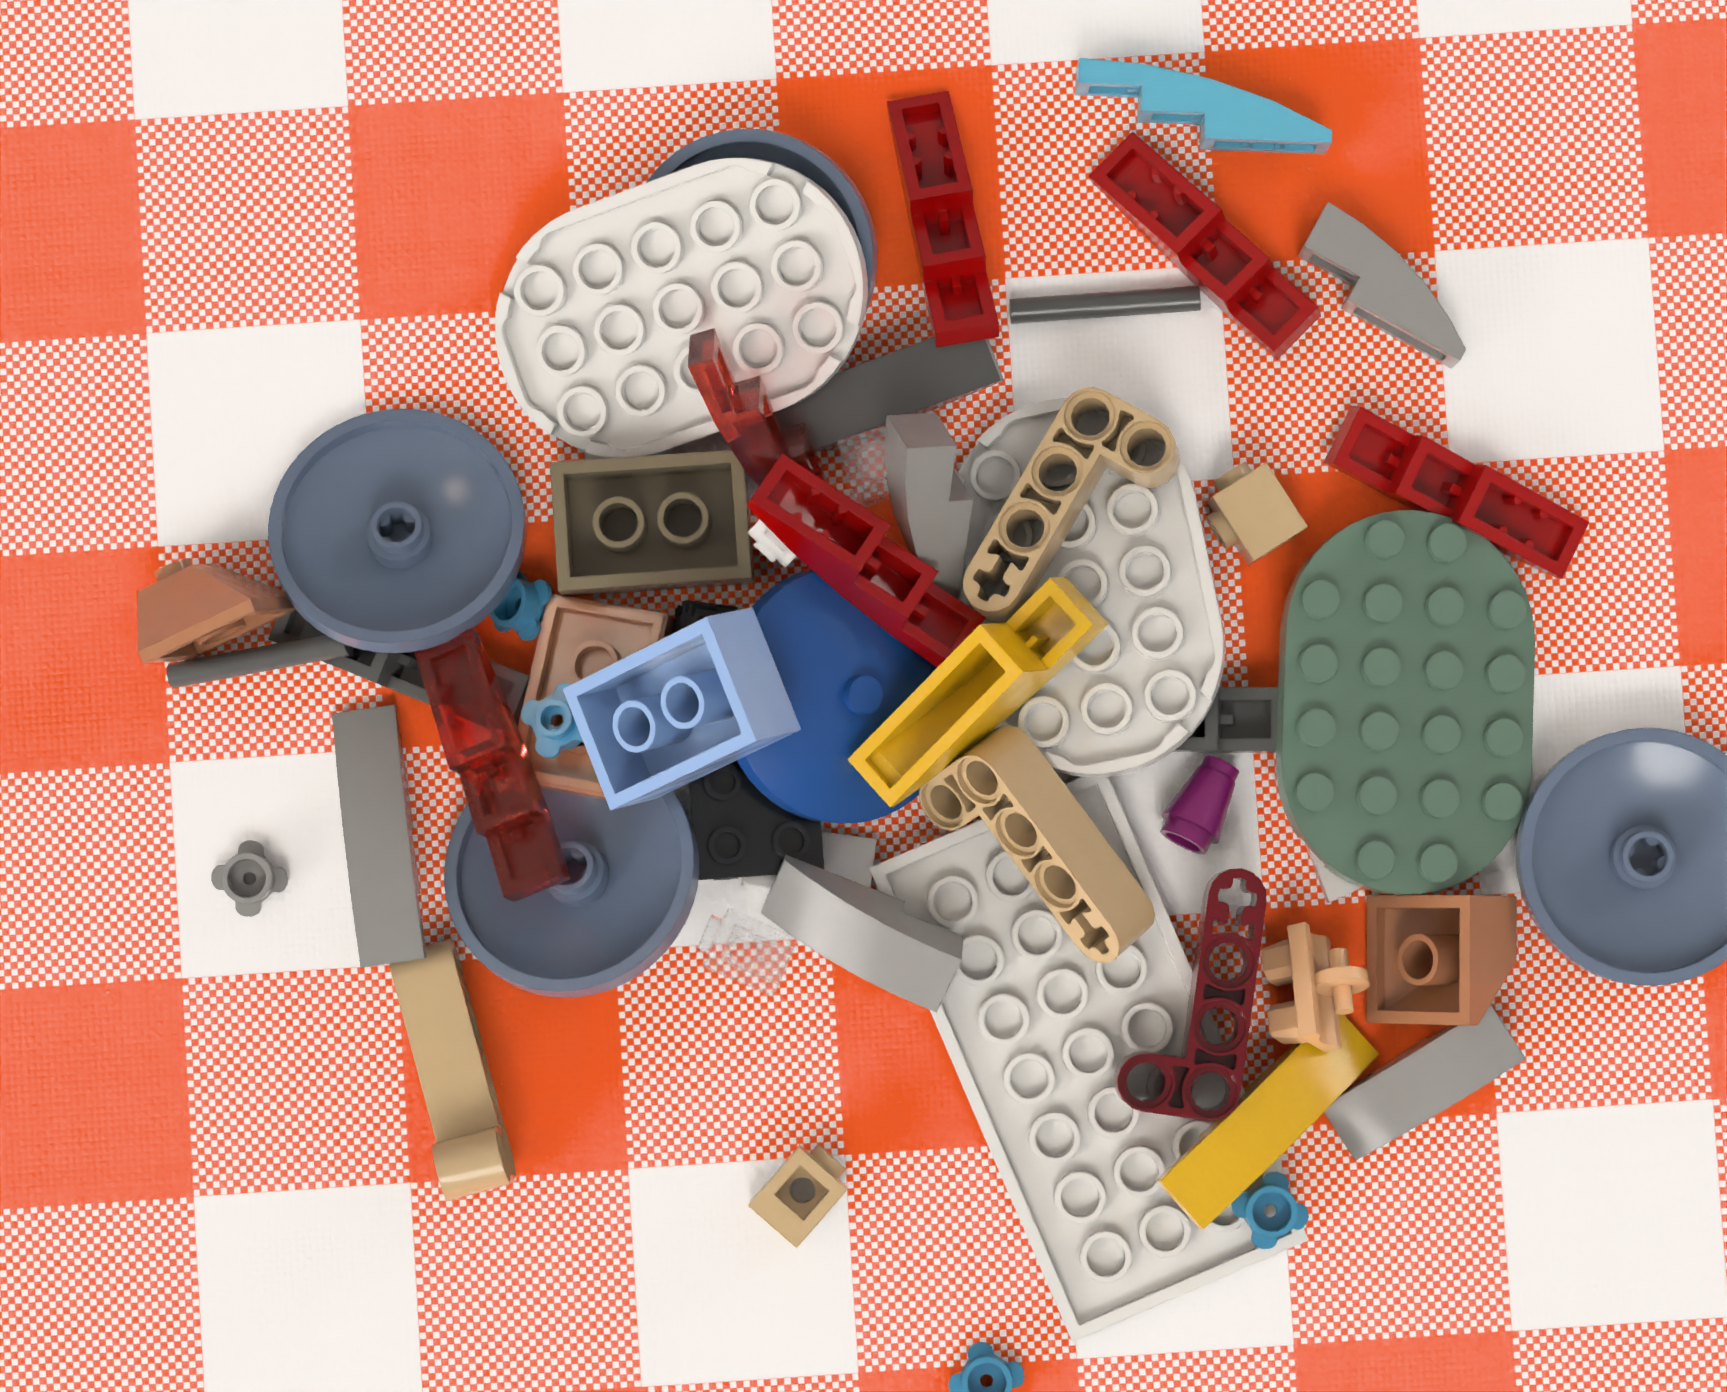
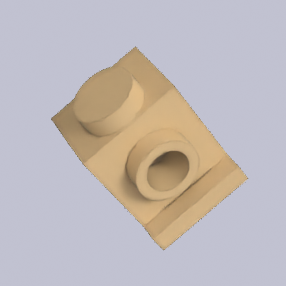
[748,1144,848,1249]

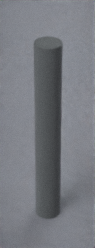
[1009,286,1201,324]
[166,634,353,688]

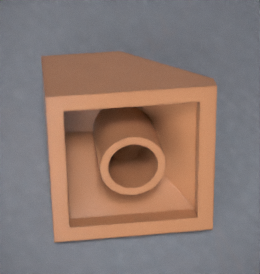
[137,558,296,664]
[1366,895,1517,1026]

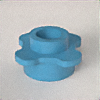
[490,571,552,641]
[521,683,583,759]
[1231,1172,1309,1249]
[948,1342,1025,1392]

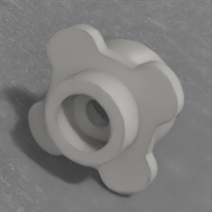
[211,840,289,917]

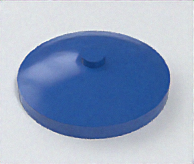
[737,569,937,824]

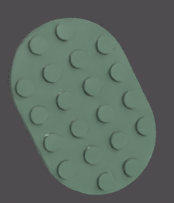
[1276,510,1535,895]

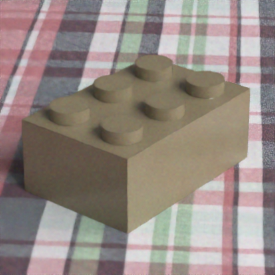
[550,449,754,597]

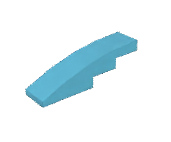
[1075,58,1332,155]

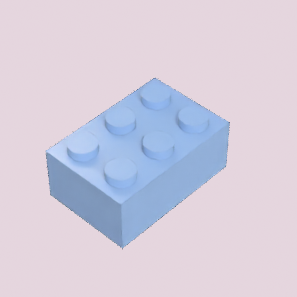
[563,607,801,811]

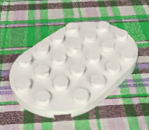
[495,158,868,458]
[957,398,1225,777]

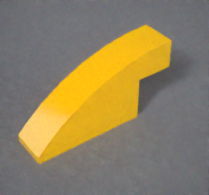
[847,577,1109,807]

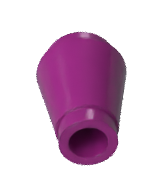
[1160,755,1240,855]

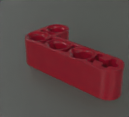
[1113,868,1267,1121]

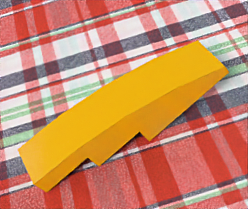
[1156,1015,1379,1229]

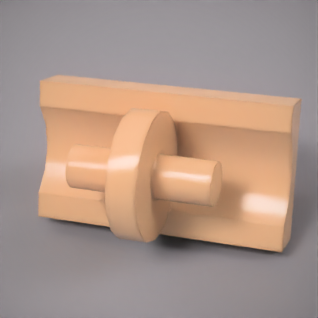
[1261,922,1370,1052]

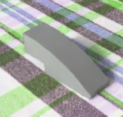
[1298,202,1466,369]
[884,412,973,599]
[761,855,963,1013]
[1324,1004,1526,1161]

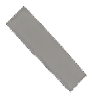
[332,704,427,968]

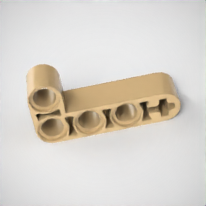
[963,387,1180,623]
[919,725,1155,963]
[389,938,517,1201]

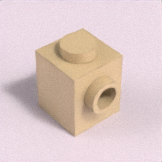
[1206,461,1308,566]

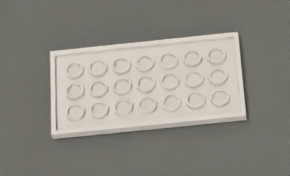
[869,777,1309,1343]

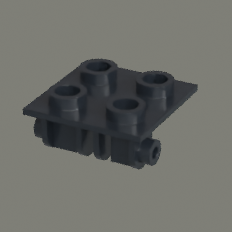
[689,761,824,881]

